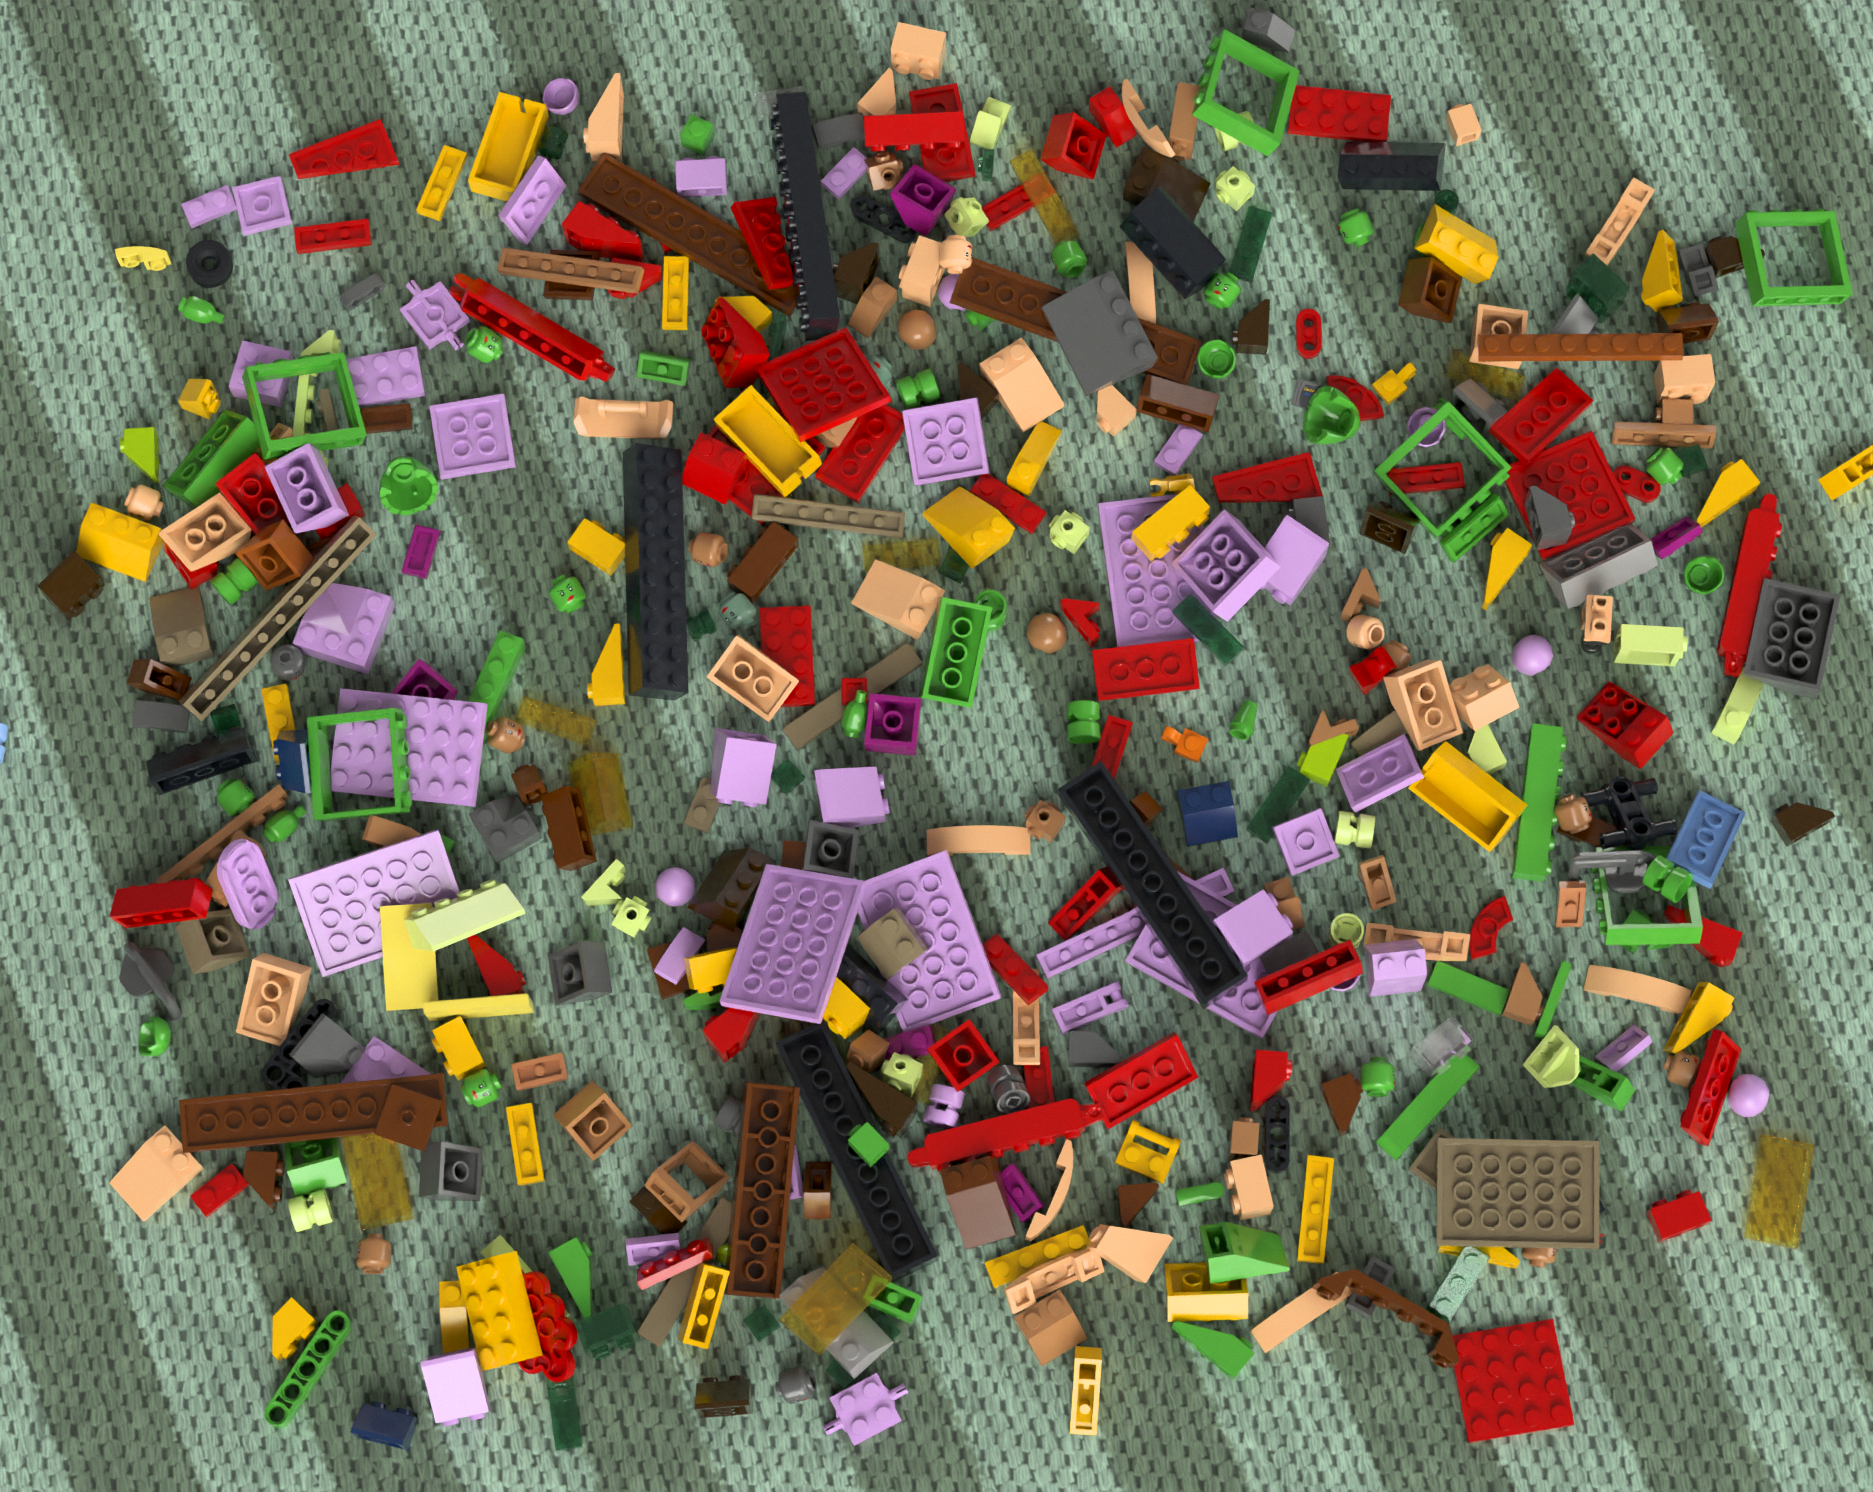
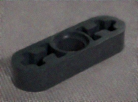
[851,196,917,243]
[1265,1096,1290,1174]

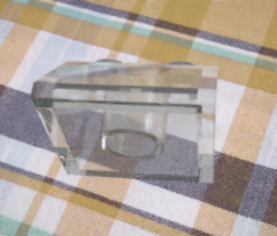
[1408,1015,1473,1077]

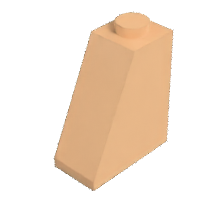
[1087,1224,1173,1283]

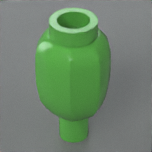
[178,296,225,324]
[841,690,868,738]
[262,805,306,844]

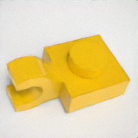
[1372,362,1417,405]
[1149,473,1195,497]

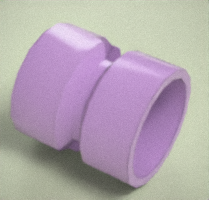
[923,1084,965,1129]

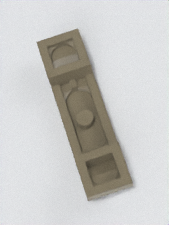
[1350,710,1408,757]

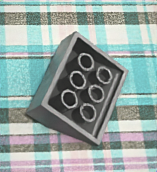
[1041,270,1158,396]
[1743,578,1840,699]

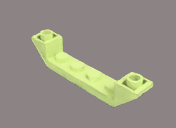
[292,330,341,468]

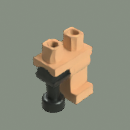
[1581,595,1613,654]

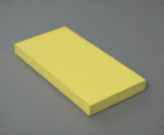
[380,903,438,1011]
[423,993,534,1022]

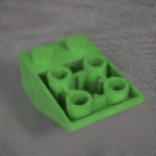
[1199,1222,1290,1284]

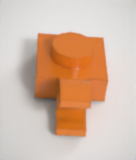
[1161,726,1208,763]

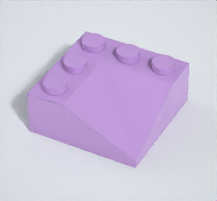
[1172,509,1281,622]
[293,583,395,675]

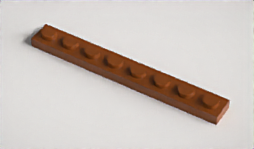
[1477,333,1684,362]

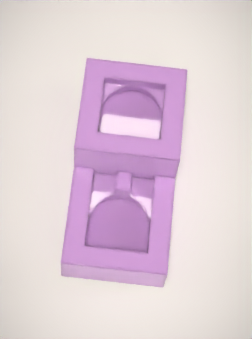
[654,927,705,984]

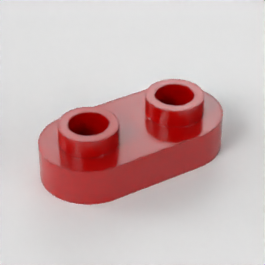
[1296,309,1322,359]
[1613,465,1661,503]

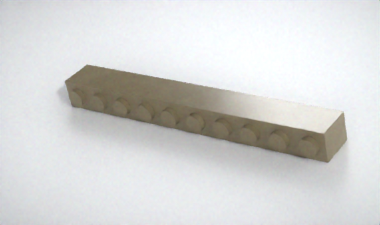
[178,515,377,722]

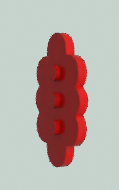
[518,1269,578,1382]

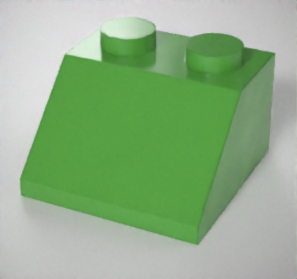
[284,1138,347,1196]

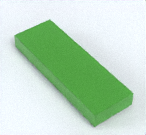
[1439,494,1510,563]
[1427,960,1510,1016]
[1534,960,1572,1040]

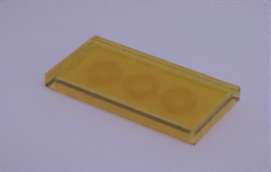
[341,1134,414,1231]
[1744,1134,1815,1249]
[780,1243,893,1356]

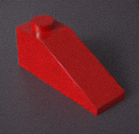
[1048,867,1122,941]
[1663,905,1743,967]
[467,934,526,996]

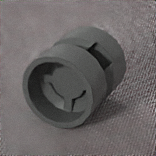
[988,1065,1030,1114]
[714,1095,742,1139]

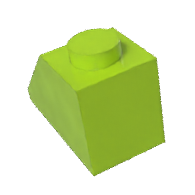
[120,427,159,483]
[1297,733,1349,787]

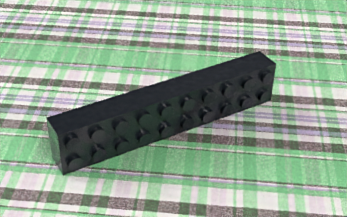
[769,92,840,341]
[622,443,689,700]
[1058,761,1248,1009]
[776,1020,938,1283]

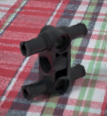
[1580,776,1678,851]

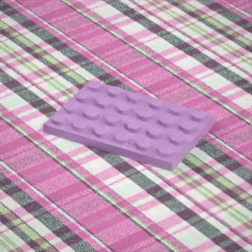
[1098,491,1219,647]
[330,688,488,807]
[288,829,460,977]
[858,850,1002,1033]
[720,864,866,1024]
[1125,871,1312,1039]

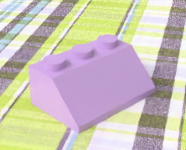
[265,443,349,533]

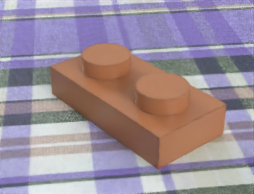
[1555,881,1586,927]
[511,1052,569,1091]

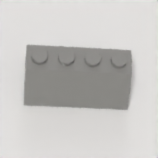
[1539,523,1658,609]
[779,1267,893,1379]

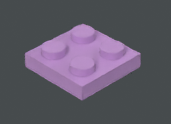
[232,176,292,236]
[1272,808,1340,876]

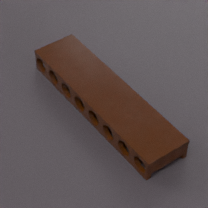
[724,1082,800,1299]

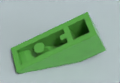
[1570,1055,1635,1112]
[548,1237,593,1325]
[1171,1321,1254,1380]

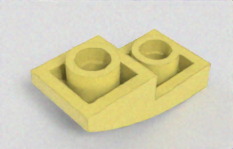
[115,246,172,271]

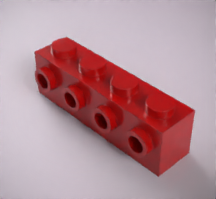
[864,111,965,152]
[109,877,213,928]
[1254,940,1363,1016]

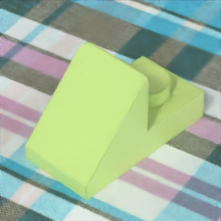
[970,97,1011,151]
[581,859,626,906]

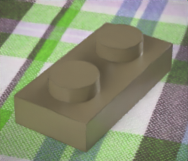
[316,388,339,432]
[684,777,721,834]

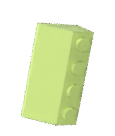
[404,879,525,951]

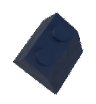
[273,729,312,793]
[1177,781,1238,847]
[350,1401,418,1451]

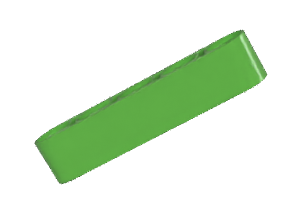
[1376,1049,1480,1160]
[264,1311,352,1428]

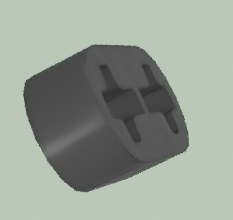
[340,273,386,310]

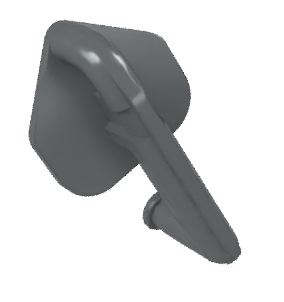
[1567,850,1656,893]
[119,942,182,1021]

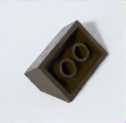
[688,848,773,931]

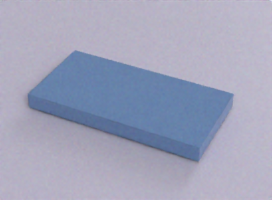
[1666,790,1745,889]

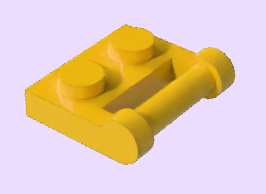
[1115,1120,1182,1184]

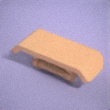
[573,396,673,439]

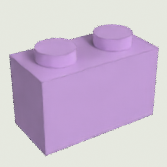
[675,156,728,198]

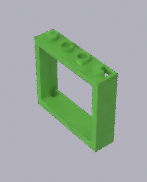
[1192,29,1299,156]
[1735,209,1853,306]
[242,352,366,460]
[1372,401,1512,539]
[307,708,412,822]
[1590,846,1703,945]

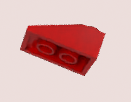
[215,452,291,536]

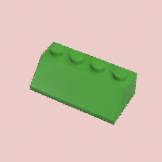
[162,409,261,509]
[918,597,993,708]

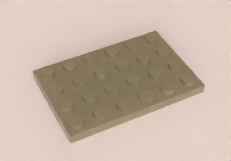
[1437,1138,1599,1249]

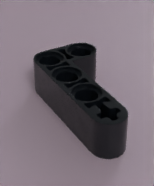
[262,999,338,1090]

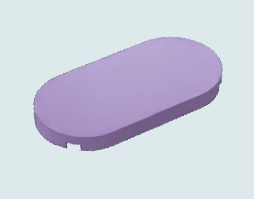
[217,839,279,929]

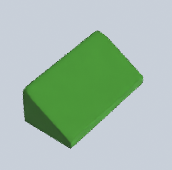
[636,350,691,386]

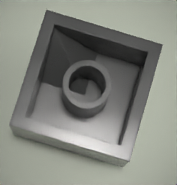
[469,795,542,864]

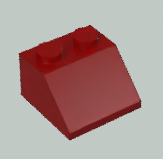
[1040,112,1107,179]
[682,432,749,505]
[927,1019,1000,1092]
[1250,1050,1292,1111]

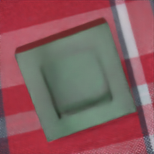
[978,149,994,182]
[1675,444,1708,477]
[938,549,970,584]
[210,704,242,736]
[771,758,805,796]
[743,1304,780,1342]

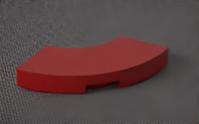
[1326,375,1384,421]
[1469,895,1513,960]

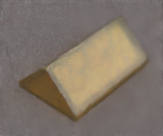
[568,752,633,836]

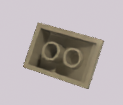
[149,586,215,668]

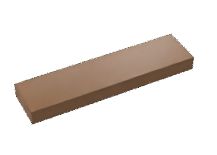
[1611,422,1717,448]

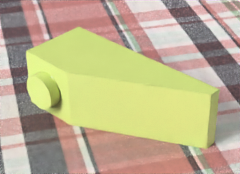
[1711,667,1764,744]

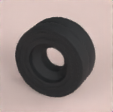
[186,240,233,288]

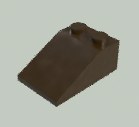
[1123,147,1211,223]
[1359,500,1420,554]
[847,1062,918,1138]
[695,1375,753,1418]

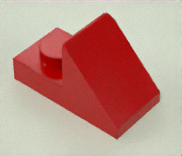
[1060,598,1100,647]
[1349,646,1397,695]

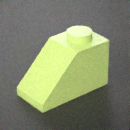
[1466,724,1507,775]

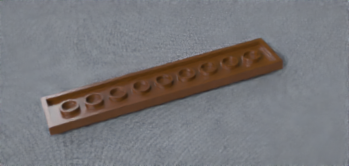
[578,153,798,317]
[949,257,1202,385]
[179,1073,448,1153]

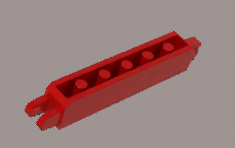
[449,273,615,382]
[1717,493,1783,678]
[907,1098,1103,1172]

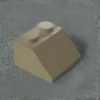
[857,907,929,980]
[176,909,251,974]

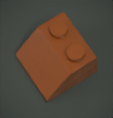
[235,520,314,591]

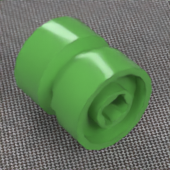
[896,368,940,410]
[210,558,258,606]
[974,590,1007,631]
[1067,700,1100,744]
[1643,855,1693,903]

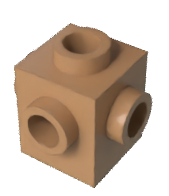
[864,152,904,191]
[1024,800,1066,843]

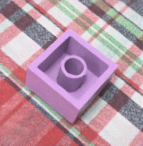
[228,340,294,407]

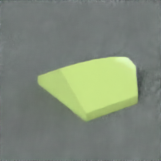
[1523,1025,1580,1088]

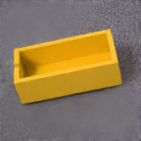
[468,92,549,202]
[714,385,822,498]
[1408,741,1527,852]
[456,1251,543,1371]

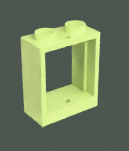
[1614,624,1688,666]

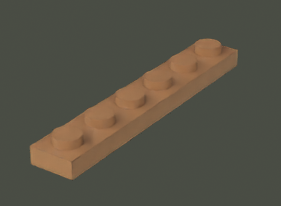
[497,248,644,294]
[155,784,289,884]

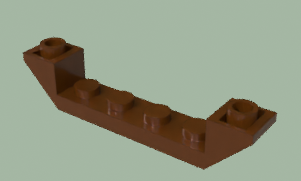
[1311,1269,1459,1368]

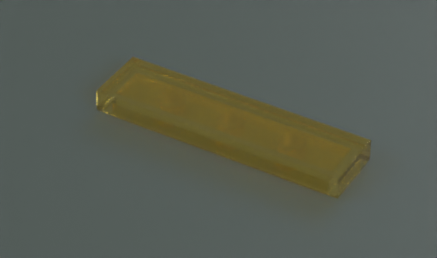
[1009,149,1080,245]

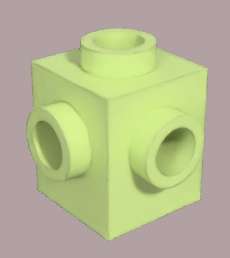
[1215,166,1255,212]
[944,197,989,237]
[1049,510,1090,554]
[611,896,652,938]
[880,1052,923,1097]

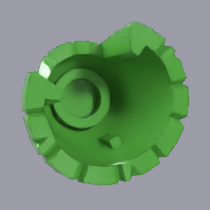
[1303,385,1361,445]
[379,456,438,515]

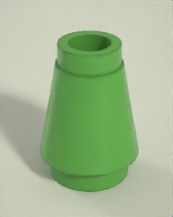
[1229,700,1258,740]

